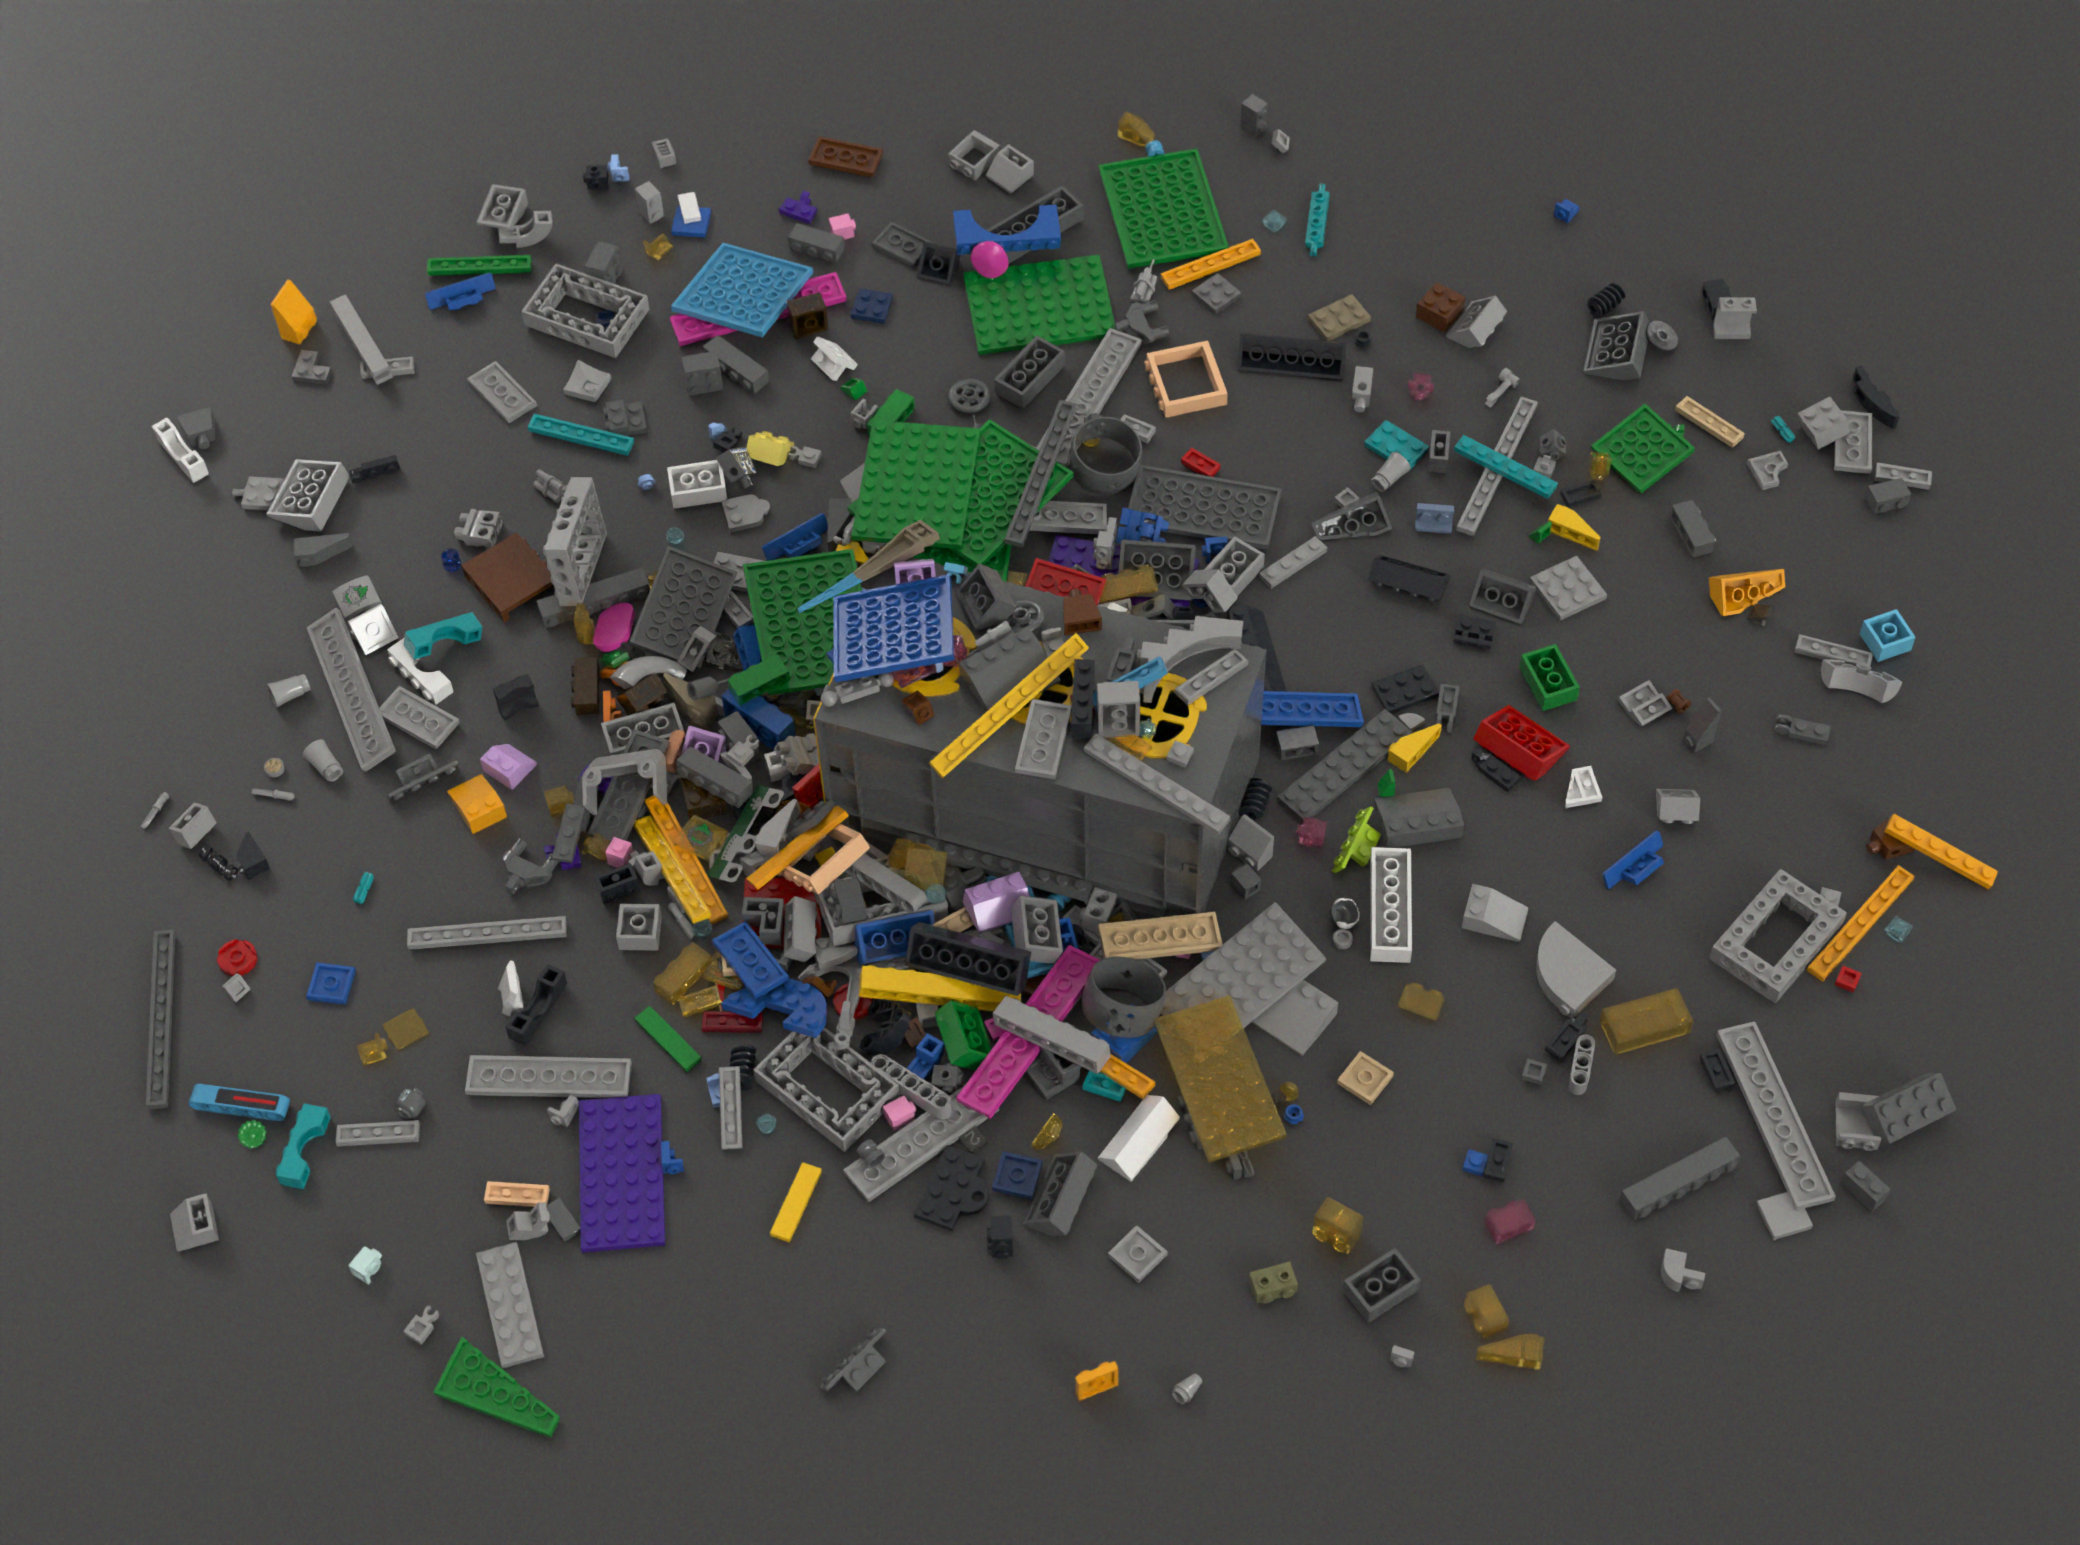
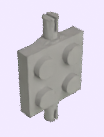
[232,476,285,510]

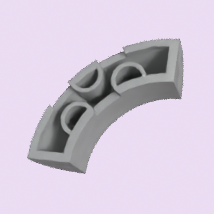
[610,656,687,689]
[1821,659,1902,703]

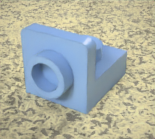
[706,1073,720,1108]

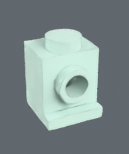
[348,1246,382,1285]

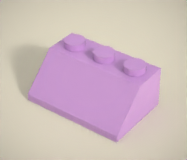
[963,872,1029,934]

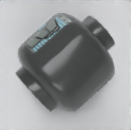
[395,1088,426,1119]

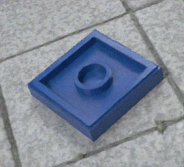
[671,206,711,238]
[306,962,356,1005]

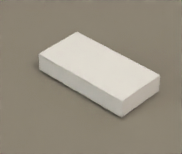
[678,192,701,224]

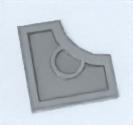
[1746,450,1788,490]

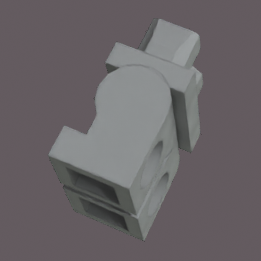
[454,509,503,550]
[774,733,819,775]

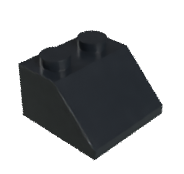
[917,242,961,284]

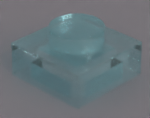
[1262,210,1287,232]
[1884,916,1913,943]

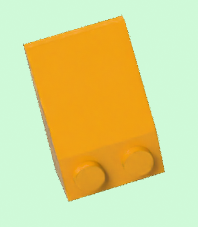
[271,280,317,344]
[447,774,507,834]

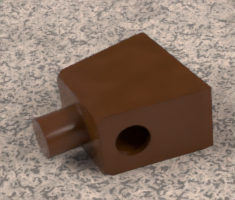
[1063,589,1102,636]
[1866,814,1915,859]

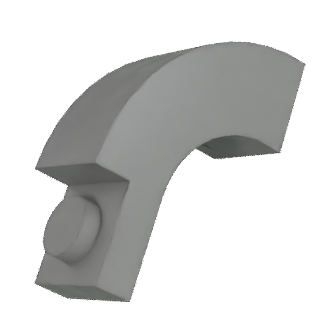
[498,211,552,248]

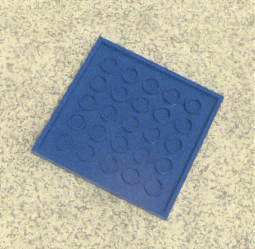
[833,574,954,682]

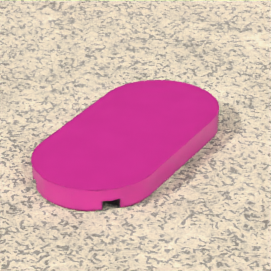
[593,603,635,652]

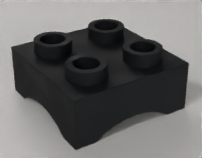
[493,674,539,721]

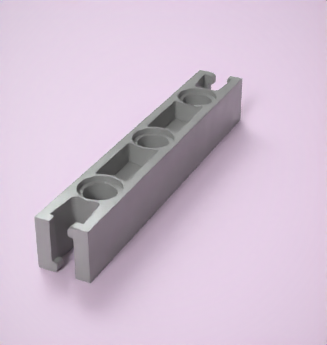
[330,294,393,385]

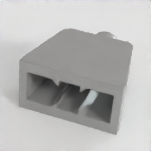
[1351,366,1373,412]

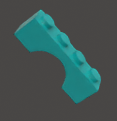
[404,612,483,660]
[275,1103,331,1189]

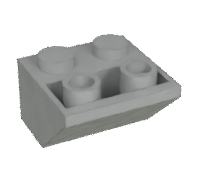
[986,144,1034,194]
[170,1193,219,1252]

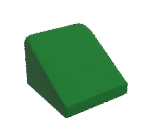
[840,378,867,400]
[1529,521,1552,544]
[1377,769,1395,797]

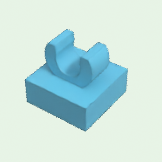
[944,562,968,584]

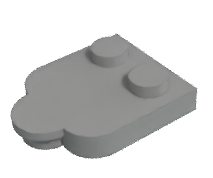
[722,494,770,533]

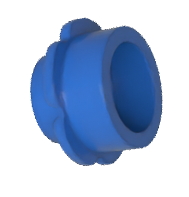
[1284,1104,1304,1124]

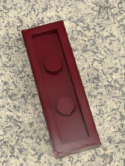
[701,1011,763,1033]

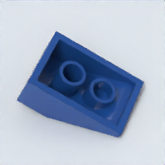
[1091,1004,1162,1063]

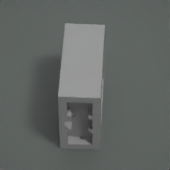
[948,130,1000,180]

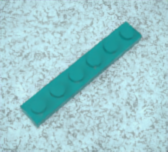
[528,413,634,456]
[1454,435,1558,499]

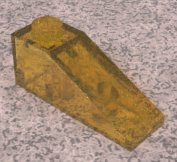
[1475,1333,1544,1370]

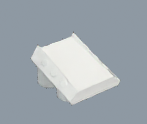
[498,960,524,1016]

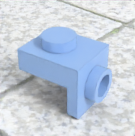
[608,155,629,181]

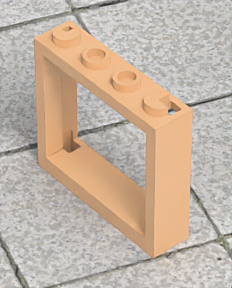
[1144,341,1228,418]
[777,824,870,894]

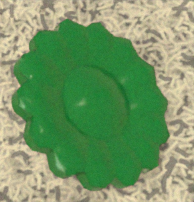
[238,1120,267,1149]

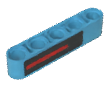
[188,1084,290,1121]

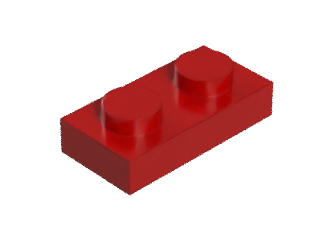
[1181,447,1221,477]

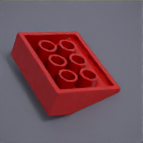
[1473,705,1570,781]

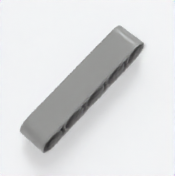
[845,853,927,914]
[871,1054,953,1120]

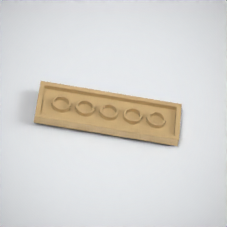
[1098,912,1223,959]

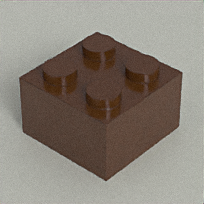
[1416,282,1466,332]

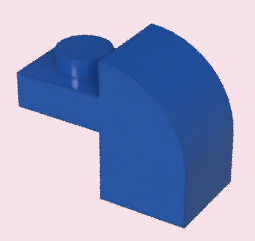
[907,1033,944,1080]

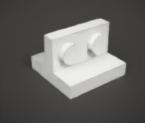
[811,337,858,381]
[348,604,398,655]

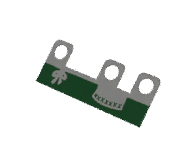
[707,785,784,882]

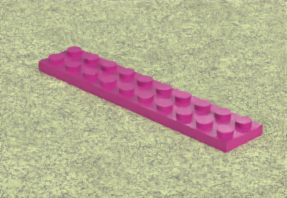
[670,272,847,346]
[956,945,1100,1119]

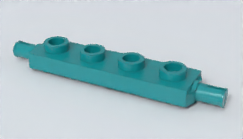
[1305,183,1330,257]

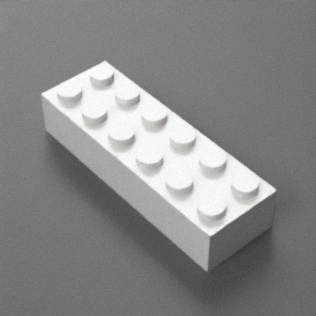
[1370,847,1412,963]

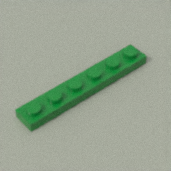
[427,255,532,276]

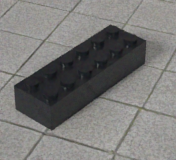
[905,922,1032,996]

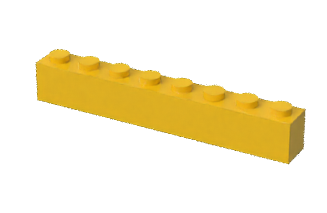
[858,965,1021,1011]

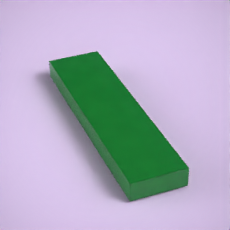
[634,1006,702,1072]

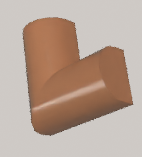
[664,730,686,773]

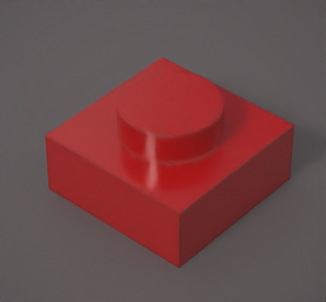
[1835,965,1862,993]

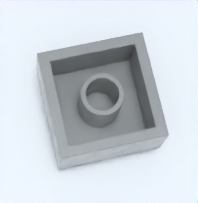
[1798,397,1850,449]
[616,904,662,950]

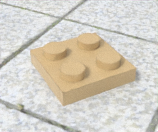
[1337,1051,1394,1105]

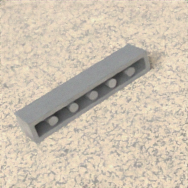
[993,996,1111,1074]

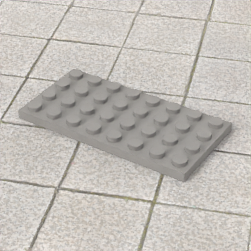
[1161,902,1327,1062]

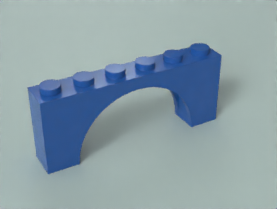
[953,205,1061,255]

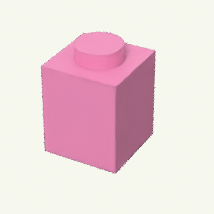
[829,214,856,240]
[605,837,633,868]
[883,1096,916,1131]

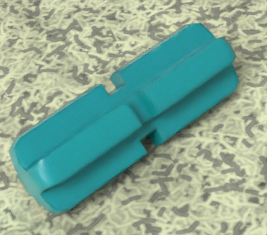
[1771,416,1795,443]
[353,872,374,904]

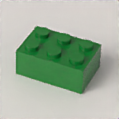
[1519,644,1580,711]
[935,1000,992,1071]

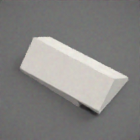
[1098,1095,1180,1181]

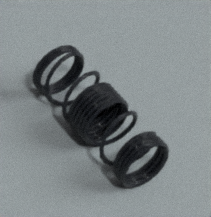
[199,845,238,881]

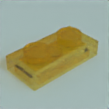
[678,985,722,1017]

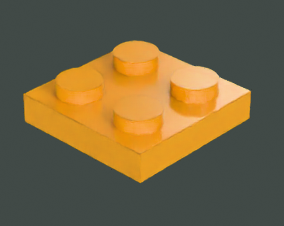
[1075,1361,1118,1401]

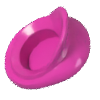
[971,241,1009,278]

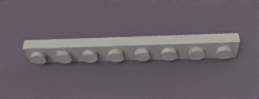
[1084,734,1230,835]
[407,916,567,950]

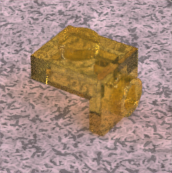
[643,233,673,260]
[582,832,611,862]

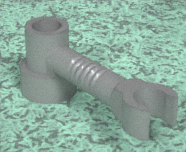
[1485,368,1520,408]

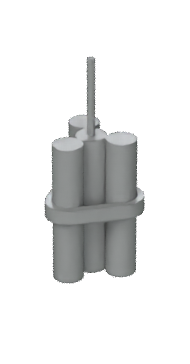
[1130,259,1158,303]
[533,469,566,503]
[961,621,1014,661]

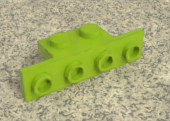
[1332,806,1381,873]

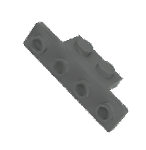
[387,754,458,801]
[819,1328,886,1392]

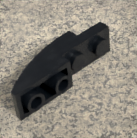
[1852,366,1900,429]

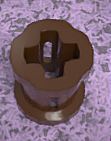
[1666,689,1691,714]

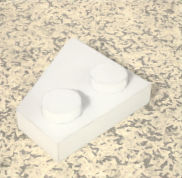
[1565,766,1602,808]

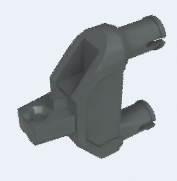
[1115,300,1169,344]
[502,838,560,895]

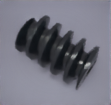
[1587,283,1626,318]
[1239,778,1272,821]
[729,1045,757,1091]

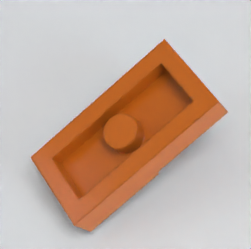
[603,691,622,722]

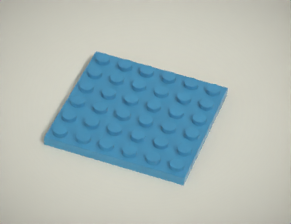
[671,243,813,337]

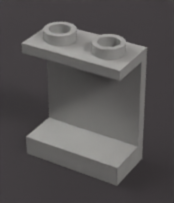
[1713,298,1757,339]
[1835,1092,1881,1151]

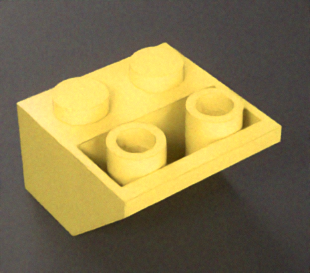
[746,431,794,466]

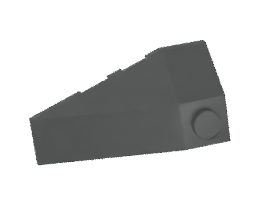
[1311,492,1392,540]

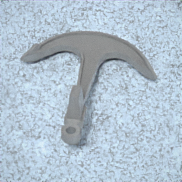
[798,955,870,1049]

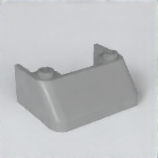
[582,749,667,815]

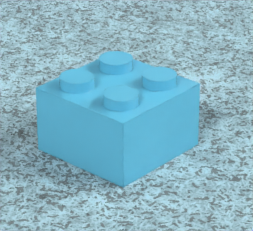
[1859,609,1916,662]

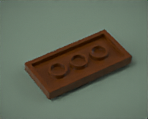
[808,136,883,177]

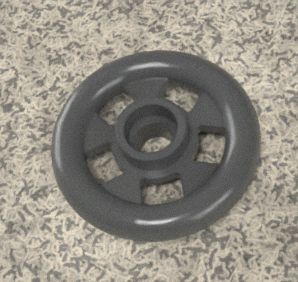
[948,379,991,413]
[998,600,1045,633]

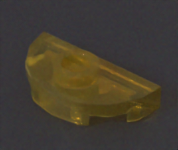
[1032,1114,1063,1150]

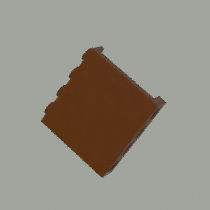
[461,532,554,622]

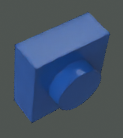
[1462,1149,1489,1176]

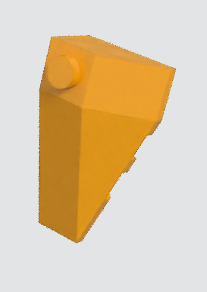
[1709,569,1785,616]

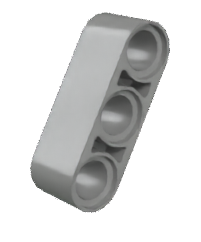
[1568,1035,1595,1095]

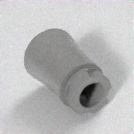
[1371,452,1410,492]
[266,674,311,708]
[302,739,343,782]

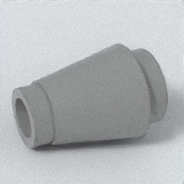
[1172,1373,1202,1404]

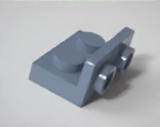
[1415,503,1454,534]

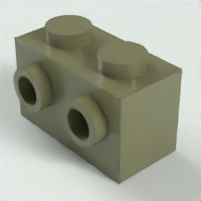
[1249,1262,1298,1304]

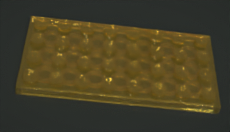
[1154,995,1287,1163]

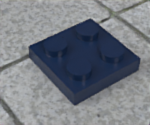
[850,288,893,324]
[992,1151,1043,1200]

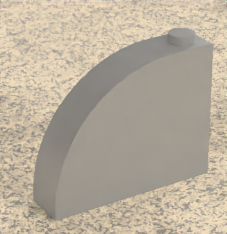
[1536,921,1616,1018]

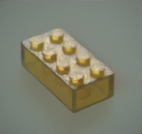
[1599,988,1693,1054]

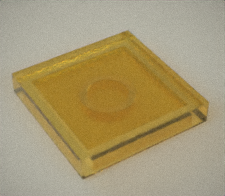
[904,847,948,892]

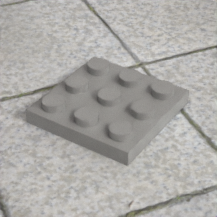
[1529,556,1607,621]

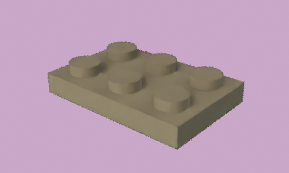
[1308,294,1371,341]

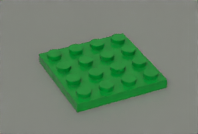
[1591,404,1695,494]

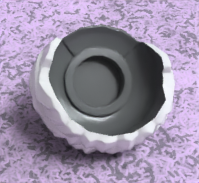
[1330,898,1360,929]

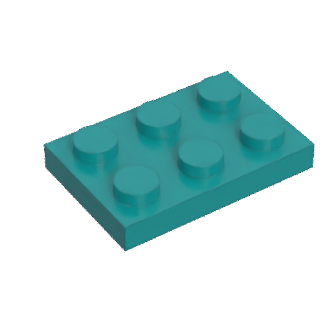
[1364,420,1429,473]

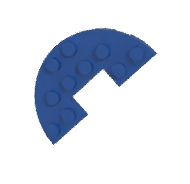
[721,979,828,1038]

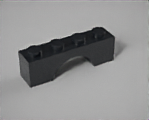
[1071,659,1095,739]
[732,773,804,831]
[505,964,567,1046]

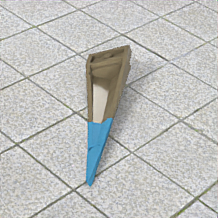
[798,520,940,613]

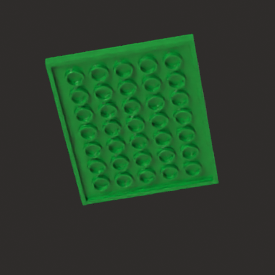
[1098,149,1229,269]
[963,255,1115,355]
[948,419,1074,567]
[851,420,981,549]
[743,549,862,695]

